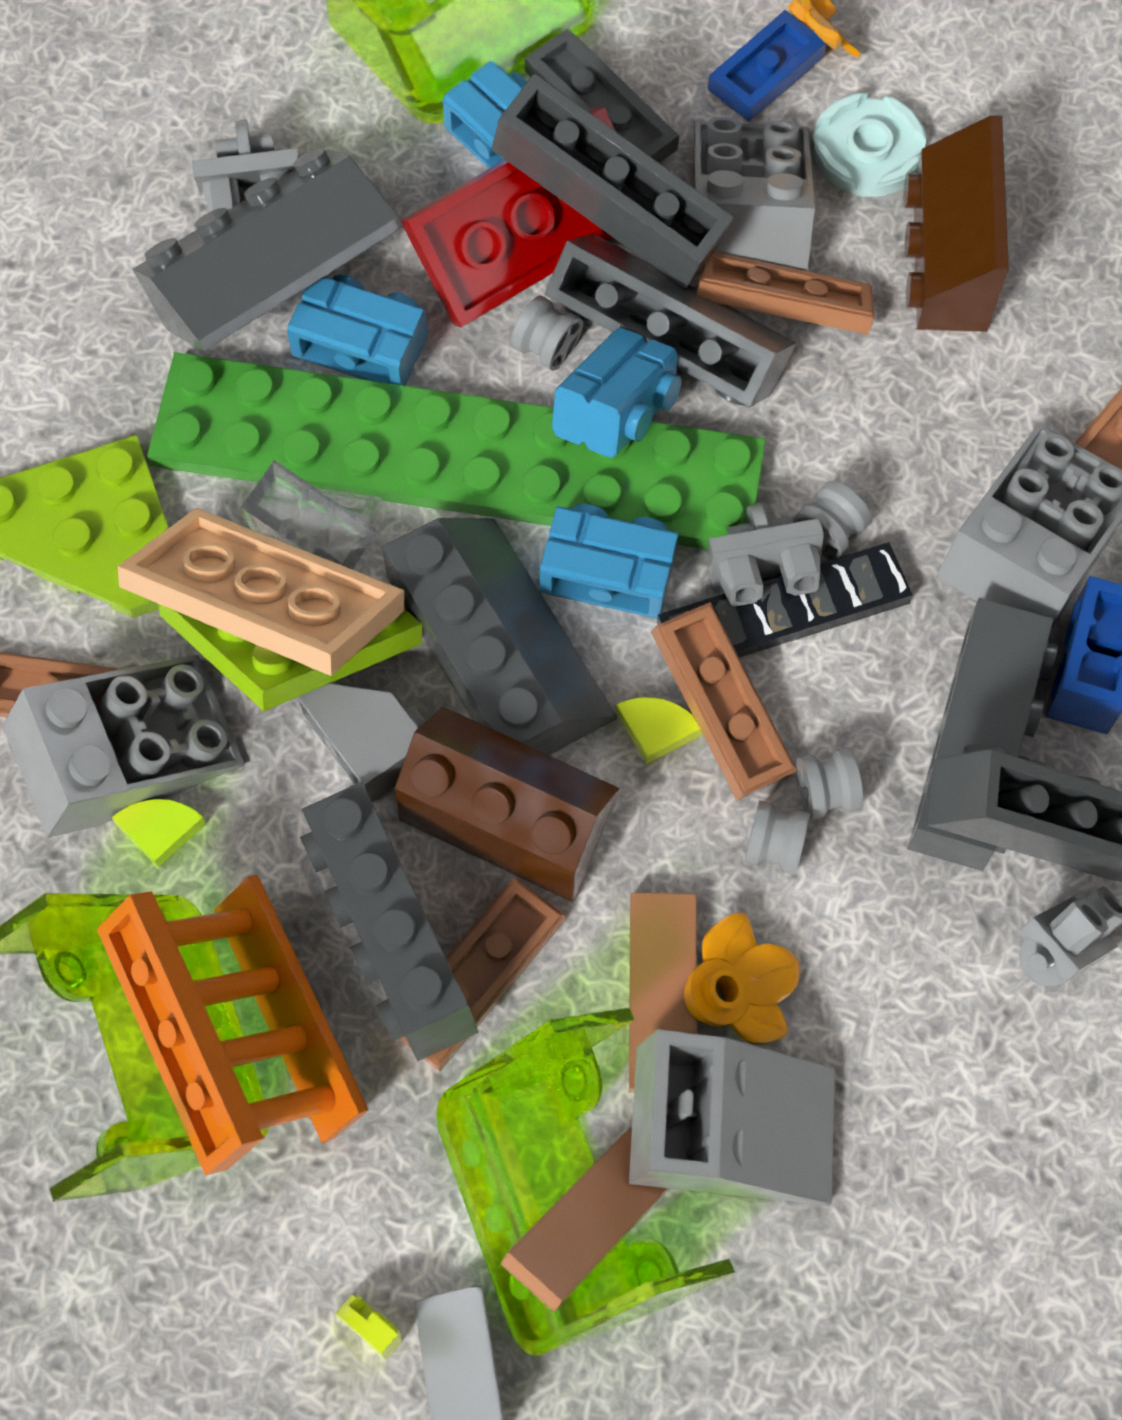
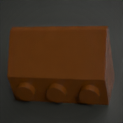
[903,115,1009,332]
[395,706,620,902]

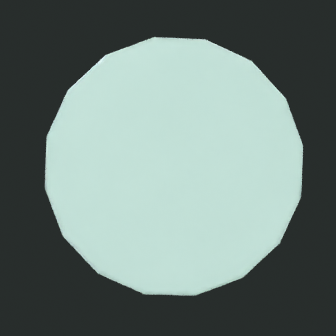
[812,93,926,197]

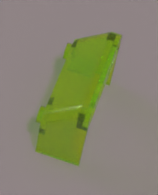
[326,0,595,124]
[0,893,269,1202]
[436,1008,735,1356]

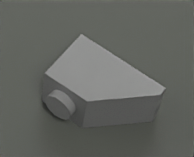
[294,683,426,802]

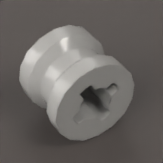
[511,295,583,371]
[793,481,872,559]
[796,747,864,820]
[744,800,810,875]

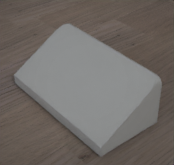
[414,1285,503,1420]

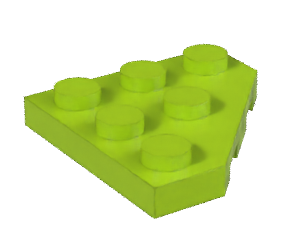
[0,435,169,618]
[159,604,422,712]

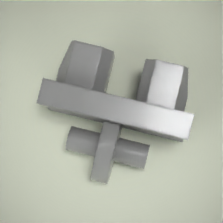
[192,119,299,212]
[708,503,824,607]
[1019,886,1122,987]

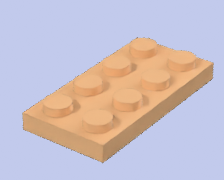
[118,508,405,676]

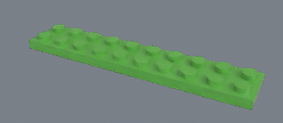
[147,352,765,549]

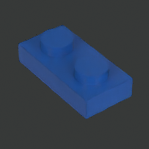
[707,10,826,122]

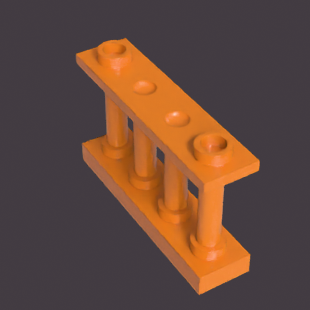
[97,875,369,1176]

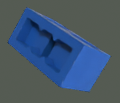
[1045,576,1122,735]

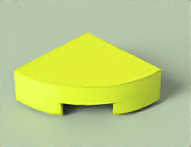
[616,697,702,764]
[112,799,206,867]
[335,1294,403,1360]

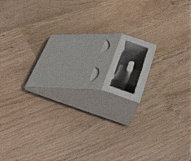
[692,117,815,271]
[936,423,1122,630]
[3,655,245,838]
[629,1029,835,1205]

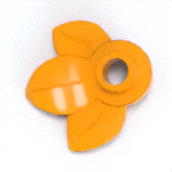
[786,0,861,58]
[684,912,801,1045]

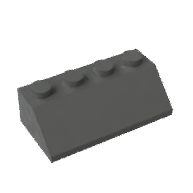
[132,148,404,351]
[382,518,617,755]

